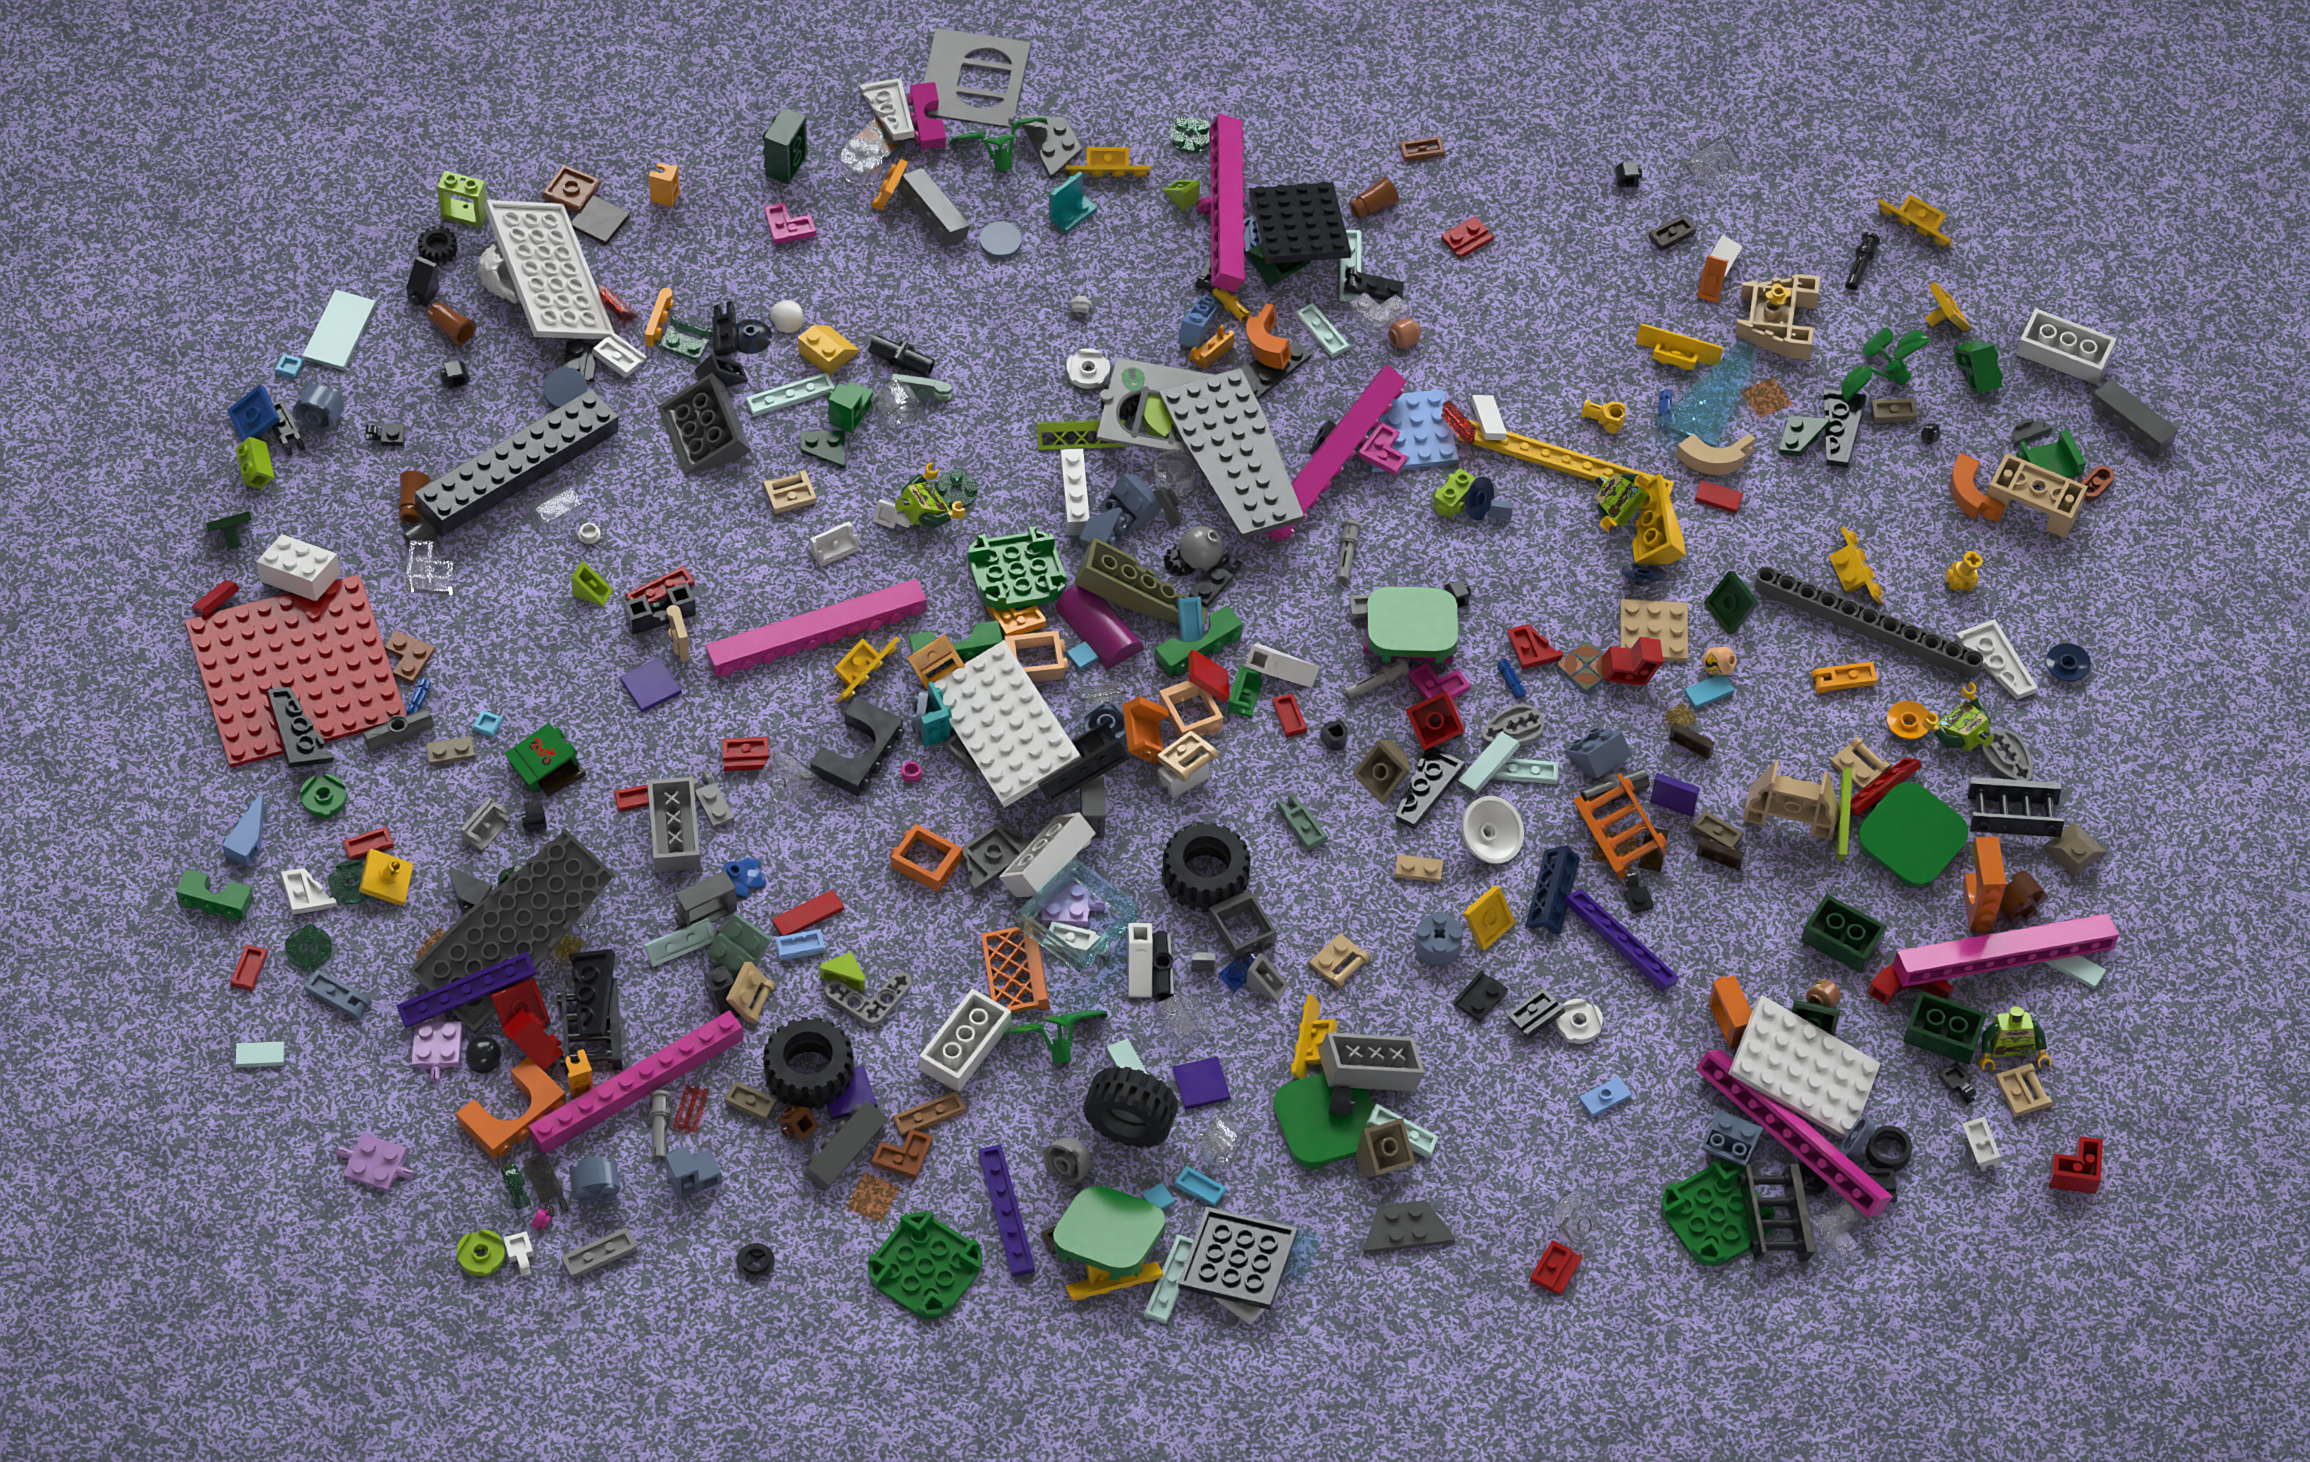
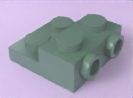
[707,913,772,979]

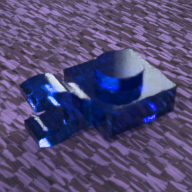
[1218,952,1257,992]

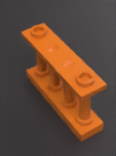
[1573,773,1668,880]

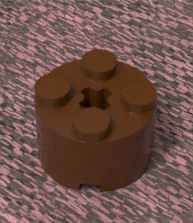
[1999,871,2048,925]

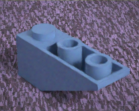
[1177,296,1221,350]
[222,794,265,867]

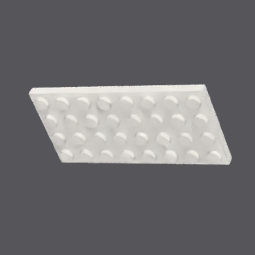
[484,200,614,339]
[934,640,1082,808]

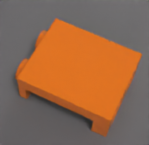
[1122,696,1170,765]

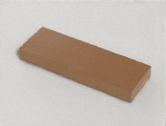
[892,1091,967,1138]

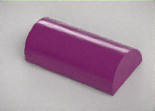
[1055,584,1144,670]

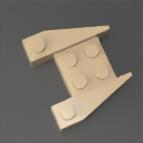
[1736,274,1820,360]
[1742,760,1839,840]

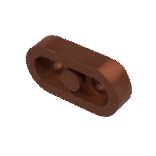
[2081,466,2115,502]

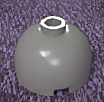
[1179,526,1224,571]
[1043,1137,1091,1186]

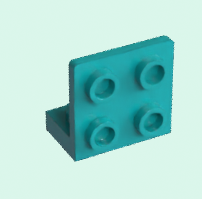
[1049,172,1097,234]
[921,681,952,748]

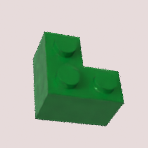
[1953,340,2003,394]
[827,381,873,433]

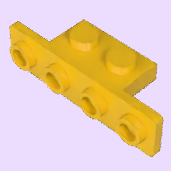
[1065,147,1151,177]
[1877,194,1953,247]
[1636,324,1724,370]
[1829,526,1884,605]
[832,636,900,703]
[1291,994,1338,1080]
[1066,1262,1163,1301]

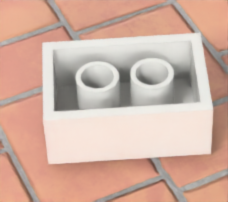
[256,534,341,601]

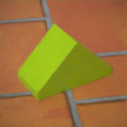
[1162,180,1200,211]
[571,561,614,606]
[820,952,865,992]

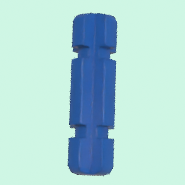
[1658,390,1672,429]
[1497,659,1526,699]
[405,678,431,715]

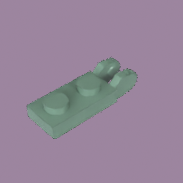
[891,374,952,403]
[1276,793,1328,851]

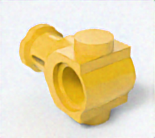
[1581,399,1626,434]
[1944,551,1983,591]

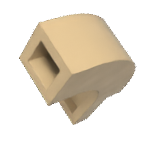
[1676,433,1755,475]

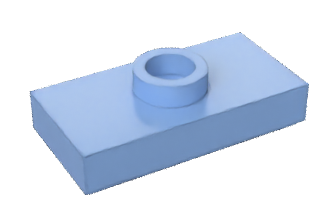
[775,929,825,961]
[1579,1076,1632,1118]

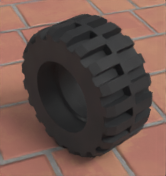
[1162,822,1251,912]
[763,1017,854,1110]
[1083,1066,1178,1148]

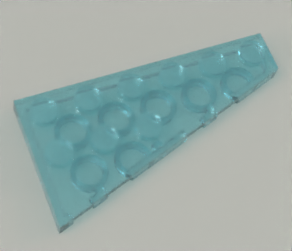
[1654,341,1759,448]

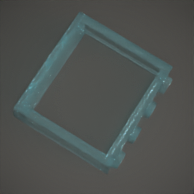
[1014,857,1140,973]

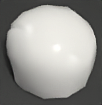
[770,300,804,333]

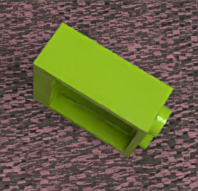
[437,170,487,227]

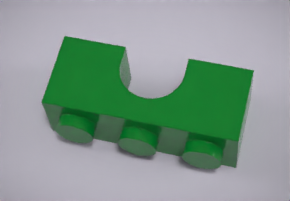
[176,869,254,921]

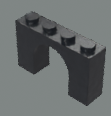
[810,697,905,797]

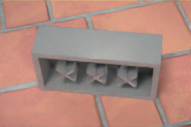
[647,777,701,873]
[1318,1032,1425,1091]

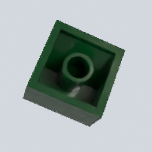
[1791,1000,1840,1036]

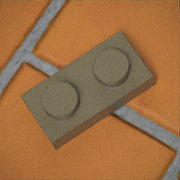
[1871,398,1918,423]
[426,736,475,766]
[1692,810,1744,848]
[724,1080,777,1122]

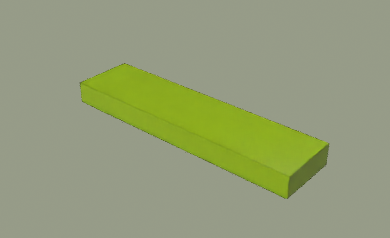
[1835,768,1853,861]

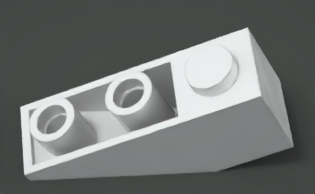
[1245,643,1320,688]
[1126,923,1153,998]

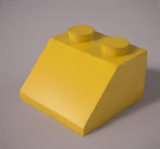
[798,325,860,376]

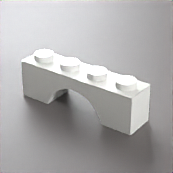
[1061,449,1089,536]

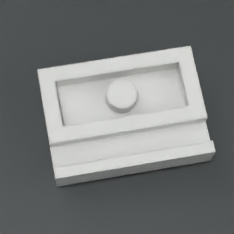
[592,332,646,378]

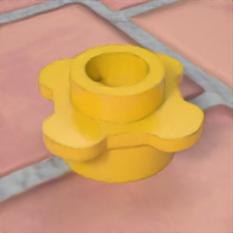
[1766,283,1792,306]

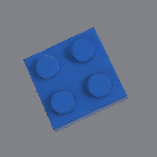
[227,385,281,442]

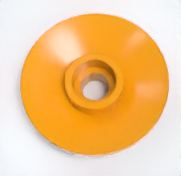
[1886,700,1930,740]

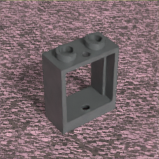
[1080,774,1106,838]
[673,870,737,928]
[1209,890,1277,961]

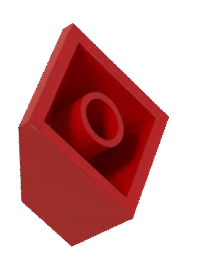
[1405,691,1465,751]

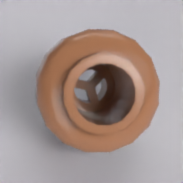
[1388,318,1422,349]
[1806,979,1841,1008]

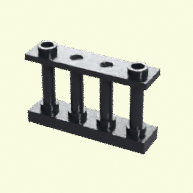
[1038,721,1130,805]
[1967,777,2065,837]
[556,978,623,1074]
[1737,1164,1816,1262]

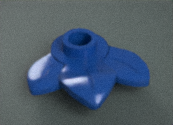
[722,857,766,898]

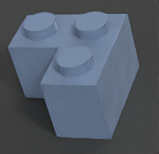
[665,1146,722,1199]

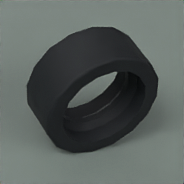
[1866,1125,1913,1172]

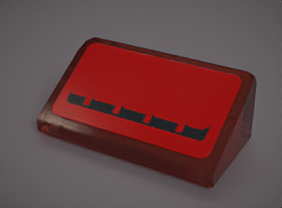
[599,284,638,324]

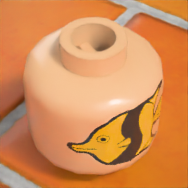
[1702,646,1736,676]

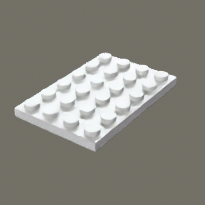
[1728,995,1881,1140]

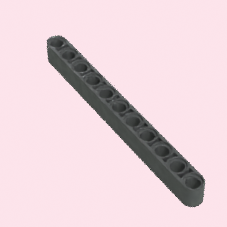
[1754,566,1984,678]

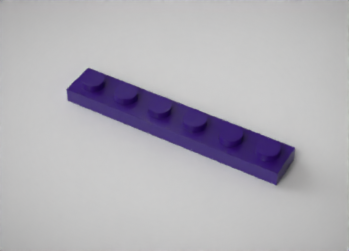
[1564,889,1680,991]
[396,951,537,1028]
[978,1144,1035,1277]

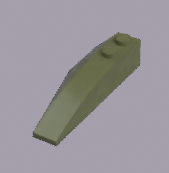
[1074,537,1207,626]

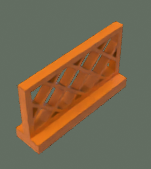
[981,919,1051,1014]

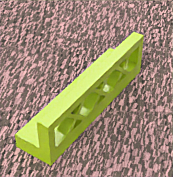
[1036,419,1126,450]

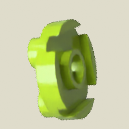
[457,1229,505,1277]

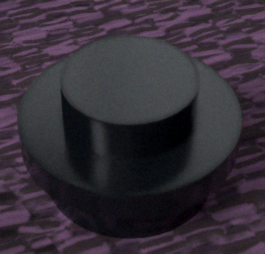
[1921,423,1941,445]

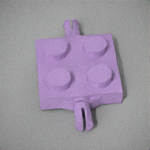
[1026,883,1105,927]
[412,1013,463,1082]
[336,1133,415,1192]

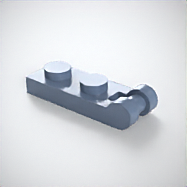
[304,969,372,1021]

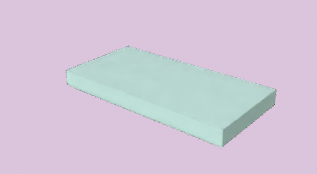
[303,290,376,371]

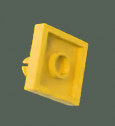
[1925,282,1971,332]
[359,848,414,905]
[1463,885,1516,951]

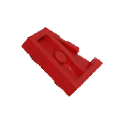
[1507,624,1563,670]

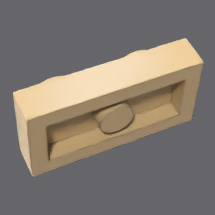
[1395,854,1443,883]

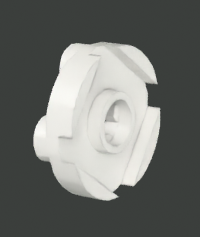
[1066,349,1110,389]
[1555,999,1603,1044]

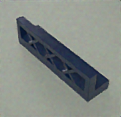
[1525,845,1580,934]

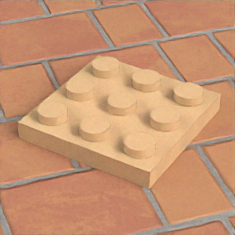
[1620,599,1688,662]

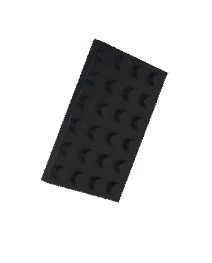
[1249,182,1351,264]

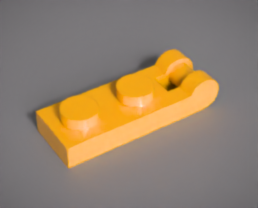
[645,288,673,347]
[1811,661,1878,694]

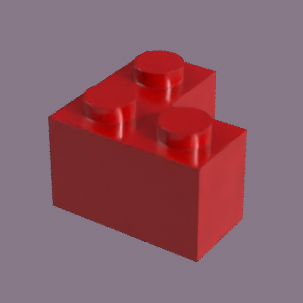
[1601,637,1664,685]
[502,1009,564,1071]
[2049,1136,2103,1194]

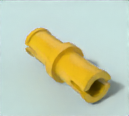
[1212,288,1251,323]

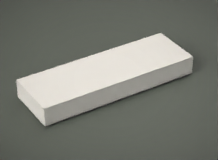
[1471,395,1507,440]

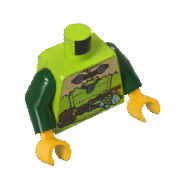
[895,462,965,528]
[1594,473,1651,533]
[1922,682,1993,751]
[1978,1006,2052,1072]

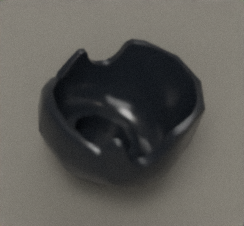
[466,1036,501,1073]

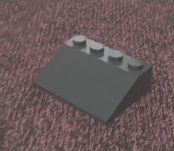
[658,373,752,475]

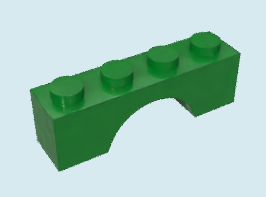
[1154,605,1243,677]
[909,620,1003,665]

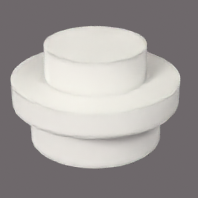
[1070,296,1091,313]
[578,523,601,544]

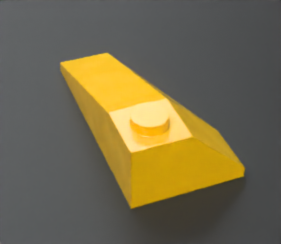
[1632,474,1686,565]

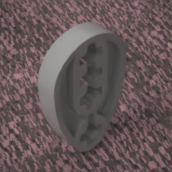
[1481,704,1544,747]
[1981,729,2033,781]

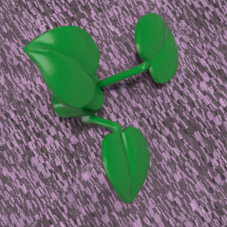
[949,117,1048,171]
[1841,328,1931,402]
[1002,1010,1108,1063]

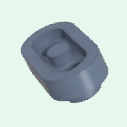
[911,690,928,732]
[1839,1115,1876,1160]

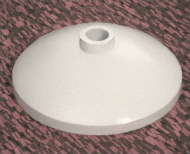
[1461,796,1524,864]

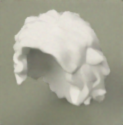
[477,244,520,303]

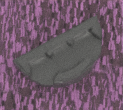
[2012,418,2053,447]
[1153,486,1182,526]

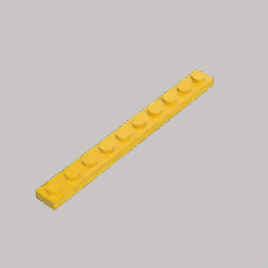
[1458,418,1674,496]

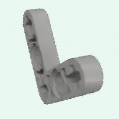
[825,972,911,1027]

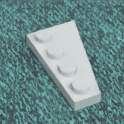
[859,78,915,141]
[1954,619,2038,700]

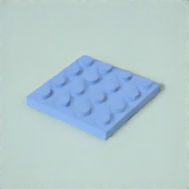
[1365,389,1459,473]

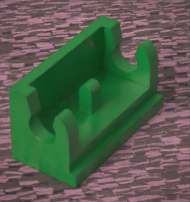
[1228,665,1263,718]

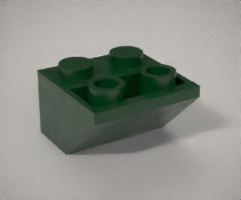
[1247,244,1311,288]

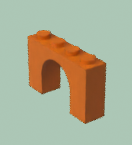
[1962,836,2006,934]
[456,1057,567,1160]

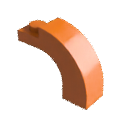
[1246,303,1292,369]
[1950,453,2005,522]

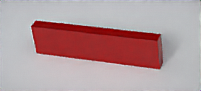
[1850,758,1922,816]

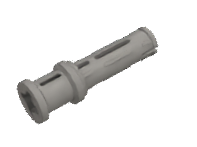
[1335,519,1361,583]
[1343,657,1409,701]
[649,1090,671,1161]

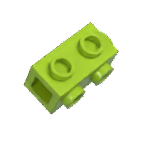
[236,437,275,489]
[1432,468,1476,518]

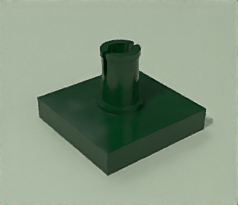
[203,511,252,550]
[1704,571,1759,634]

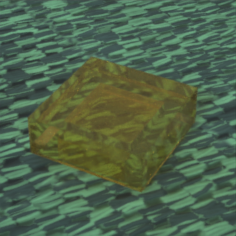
[1664,702,1696,726]
[555,936,584,960]

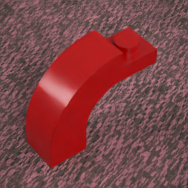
[1868,964,1954,1006]

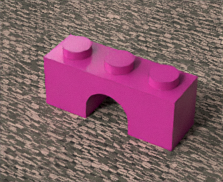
[906,82,946,150]

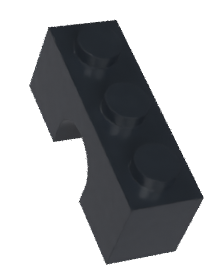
[624,583,696,635]

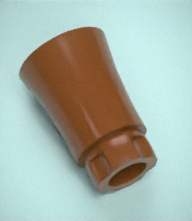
[1349,176,1399,219]
[427,302,476,346]
[399,471,431,523]

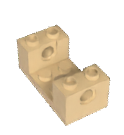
[1987,453,2088,539]

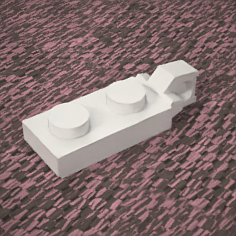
[1045,921,1111,956]

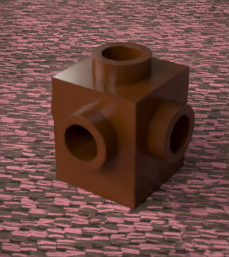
[776,1105,819,1141]

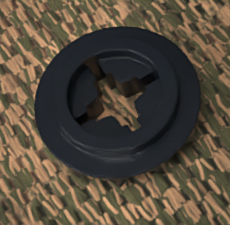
[1164,545,1196,576]
[1799,1162,1828,1198]
[736,1243,775,1280]

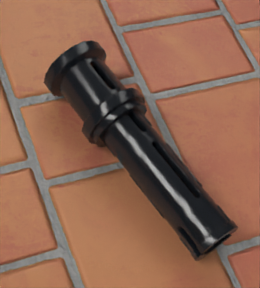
[1845,232,1880,291]

